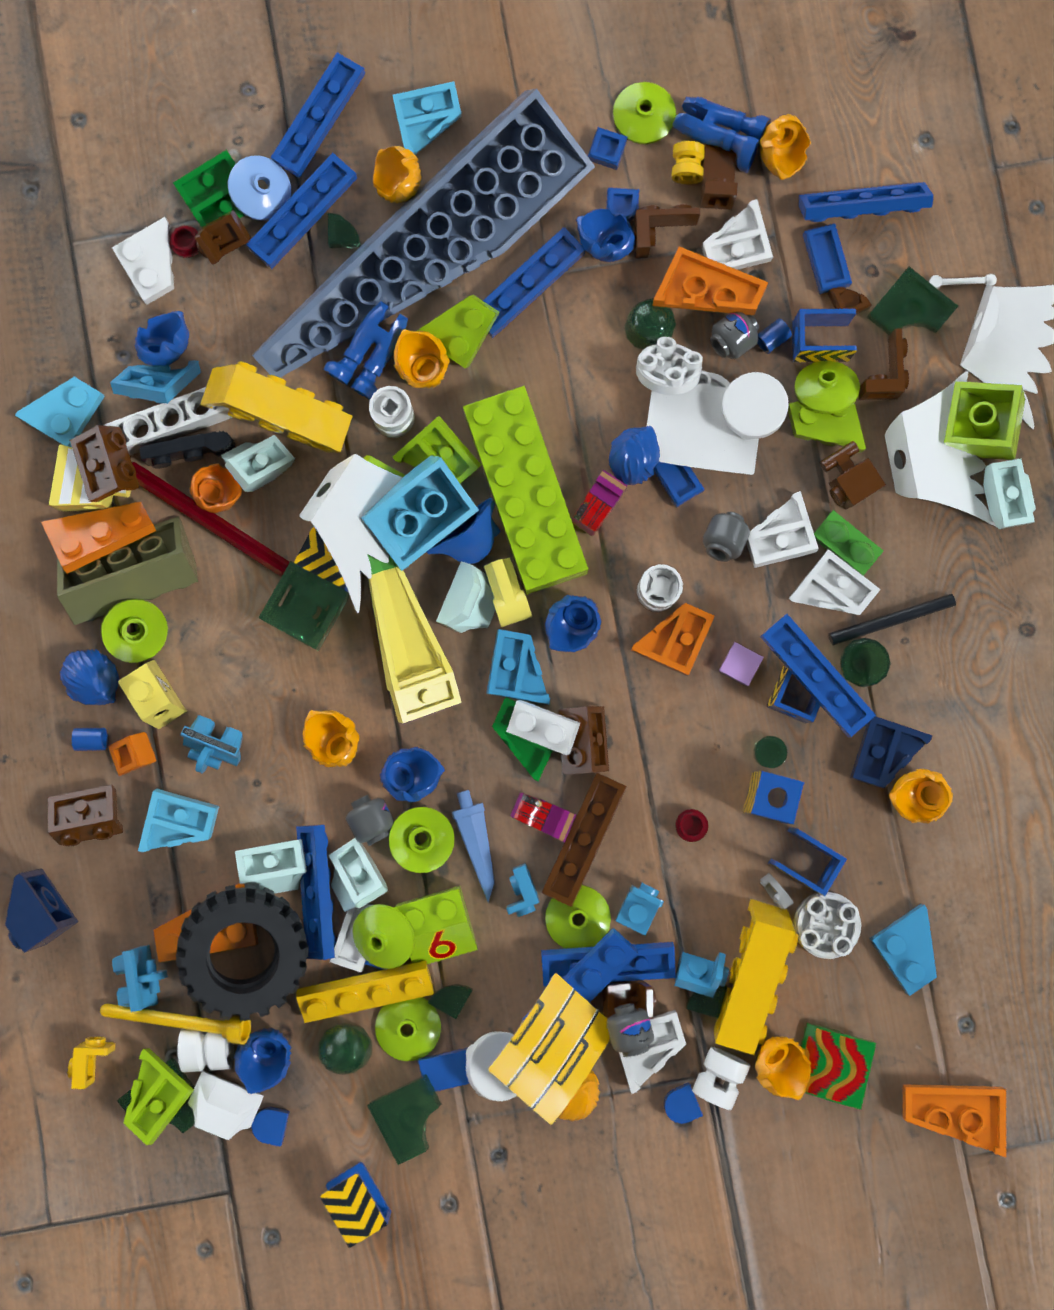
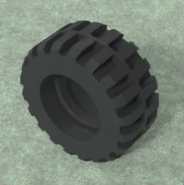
[176,884,308,1021]

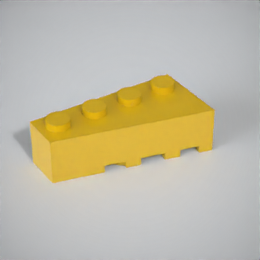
[200,361,352,453]
[714,899,798,1055]

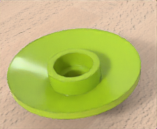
[613,82,676,144]
[794,361,860,414]
[101,599,168,663]
[388,807,455,873]
[545,885,611,949]
[353,904,415,969]
[375,997,441,1061]

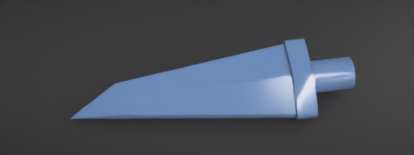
[452,790,495,903]

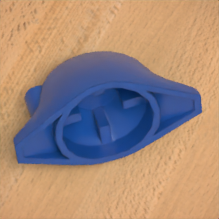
[426,497,501,564]

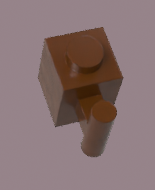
[819,441,886,510]

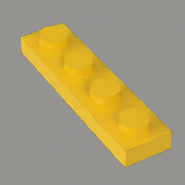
[296,960,434,1023]

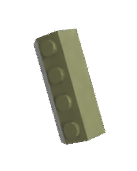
[57,516,198,625]

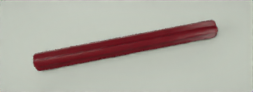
[132,462,292,577]

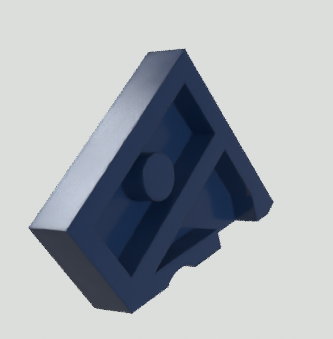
[850,716,933,788]

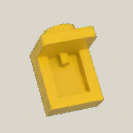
[67,1037,116,1089]

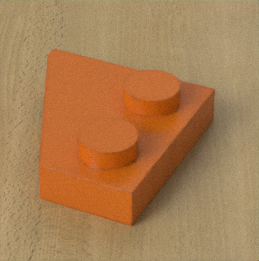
[630,603,715,676]

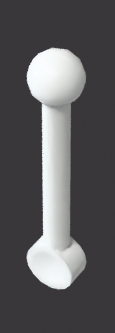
[929,274,997,289]

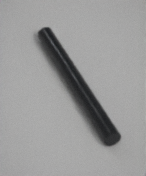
[828,594,956,646]

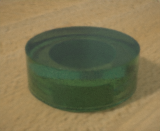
[753,736,788,769]

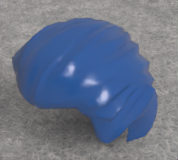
[576,209,636,262]
[135,311,189,366]
[609,425,660,485]
[545,595,601,652]
[60,649,119,705]
[379,746,445,802]
[234,1028,292,1094]

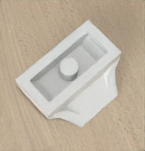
[188,1071,264,1140]

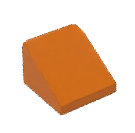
[108,732,156,776]

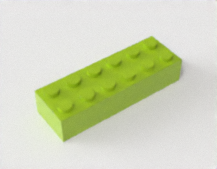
[463,385,588,595]

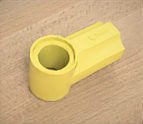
[484,558,532,627]

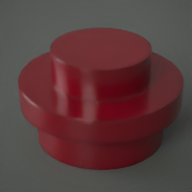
[170,226,199,258]
[675,809,708,842]

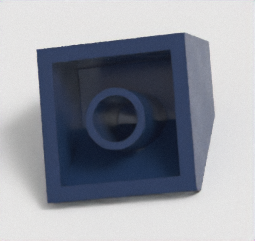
[5,868,78,953]

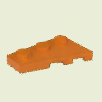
[652,246,768,315]
[41,502,156,574]

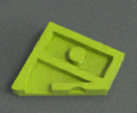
[417,295,500,369]
[788,401,866,452]
[392,416,481,484]
[123,1048,194,1146]

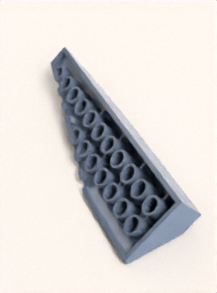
[252,89,595,377]

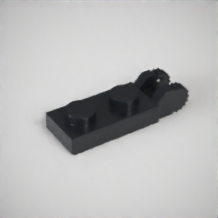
[139,430,236,469]

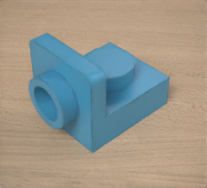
[506,863,540,917]
[615,883,664,936]
[674,952,729,998]

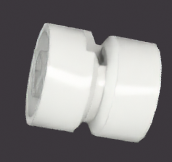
[369,386,415,438]
[637,564,683,612]
[178,1029,234,1072]
[692,1046,751,1110]

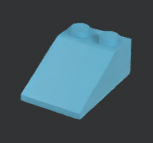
[362,455,479,571]

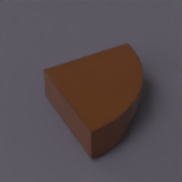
[828,287,872,315]

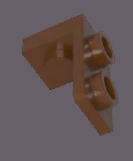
[700,144,738,210]
[634,204,700,259]
[859,328,909,400]

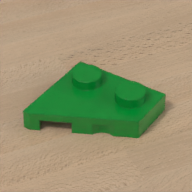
[492,697,553,782]

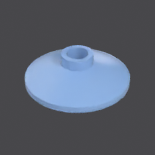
[228,156,291,220]

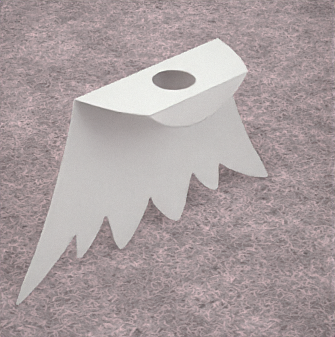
[960,285,1054,430]
[885,370,997,527]
[299,454,403,613]

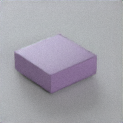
[719,642,764,686]

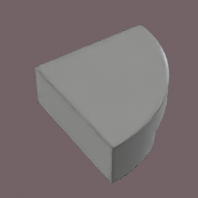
[760,873,794,910]

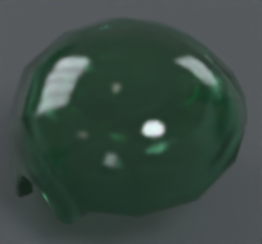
[624,298,676,350]
[840,638,891,687]
[318,1023,372,1075]

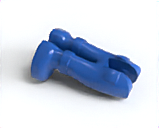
[672,97,771,173]
[323,301,409,400]

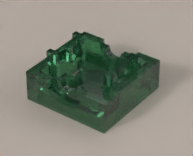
[259,561,350,651]

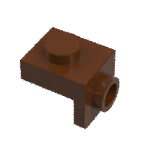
[195,210,251,265]
[603,980,656,1019]

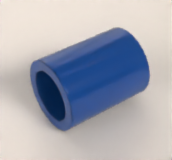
[757,318,792,354]
[72,728,108,751]

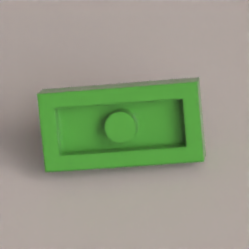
[814,510,884,576]

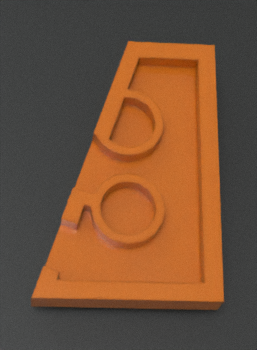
[153,883,259,963]
[902,1084,1006,1158]

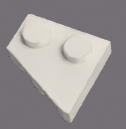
[702,199,773,270]
[112,217,174,305]
[747,491,818,568]
[788,549,881,615]
[619,1010,686,1094]

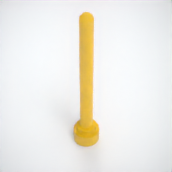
[100,1004,251,1045]

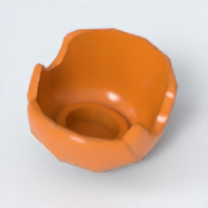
[190,463,242,513]

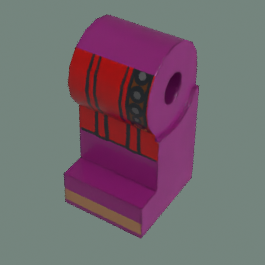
[572,470,627,536]
[510,792,576,842]

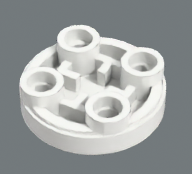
[636,337,703,395]
[722,372,788,440]
[793,892,861,959]
[466,1031,517,1101]

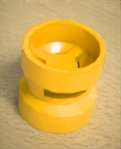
[671,141,705,185]

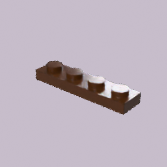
[541,773,627,907]

